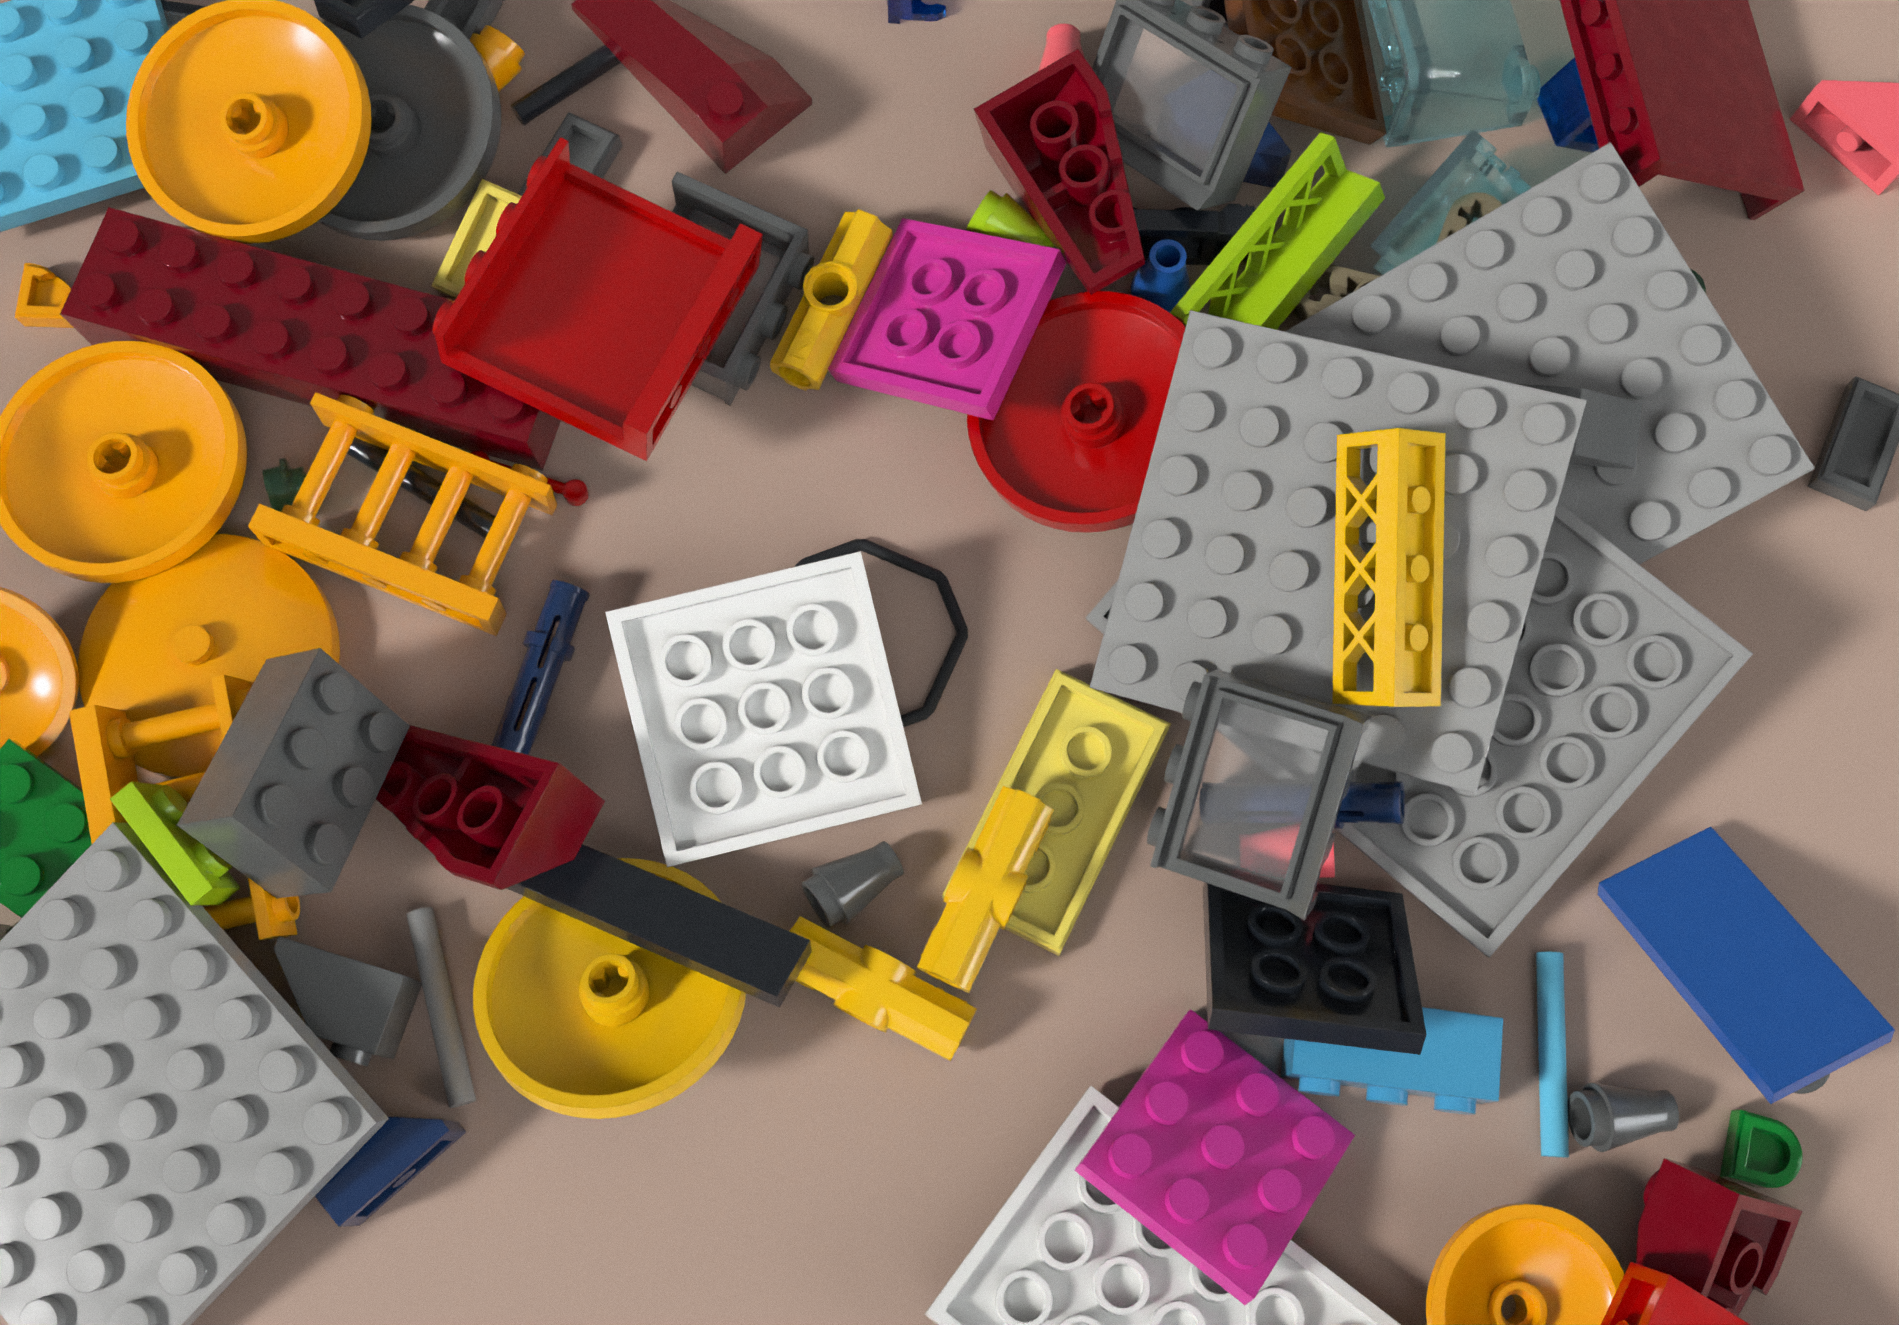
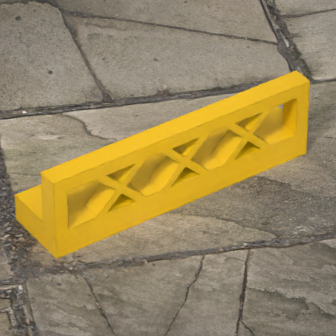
[1332,428,1446,707]

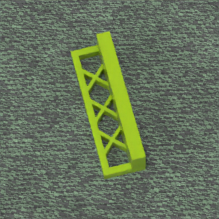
[1170,132,1385,330]

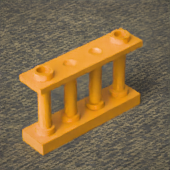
[248,392,557,636]
[69,674,300,940]

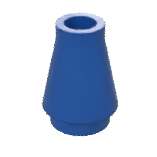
[1131,239,1190,312]

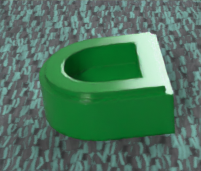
[1720,1109,1803,1188]

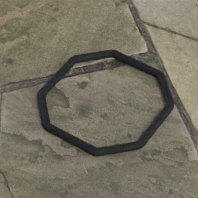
[795,539,968,728]

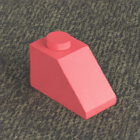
[1789,80,1899,195]

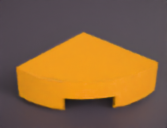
[15,263,74,328]

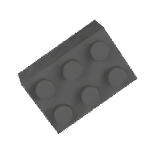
[177,648,410,898]

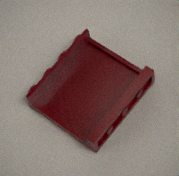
[1560,0,1805,220]

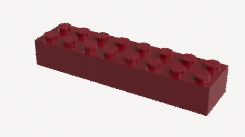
[60,207,561,471]

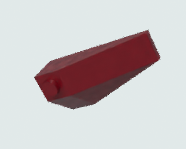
[571,0,812,174]
[973,49,1145,295]
[376,725,605,890]
[1636,1158,1803,1317]

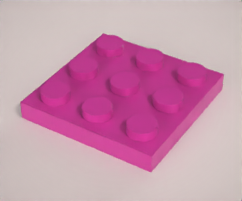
[828,218,1066,420]
[1074,1009,1355,1305]

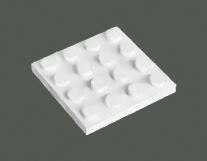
[605,551,922,867]

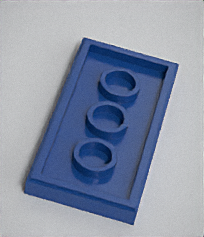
[1597,826,1895,1104]

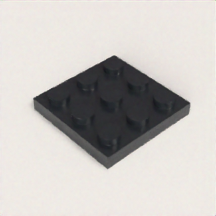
[1203,878,1427,1055]

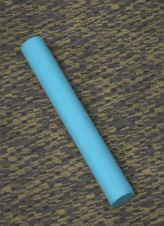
[1536,952,1569,1158]

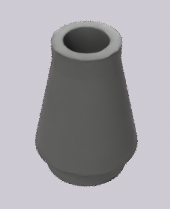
[802,841,904,928]
[1568,1083,1679,1152]

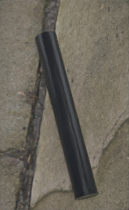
[510,45,621,125]
[347,438,496,538]

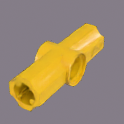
[770,209,893,391]
[917,786,1054,993]
[789,916,977,1062]

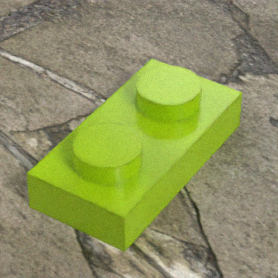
[110,781,241,906]

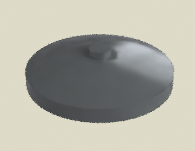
[318,4,501,241]

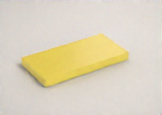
[942,669,1171,956]

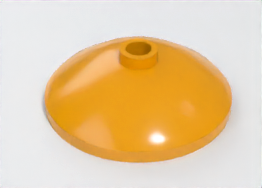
[0,587,79,756]
[1426,1203,1624,1325]

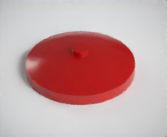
[967,291,1186,533]

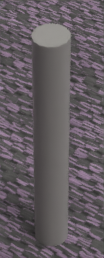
[406,907,476,1108]

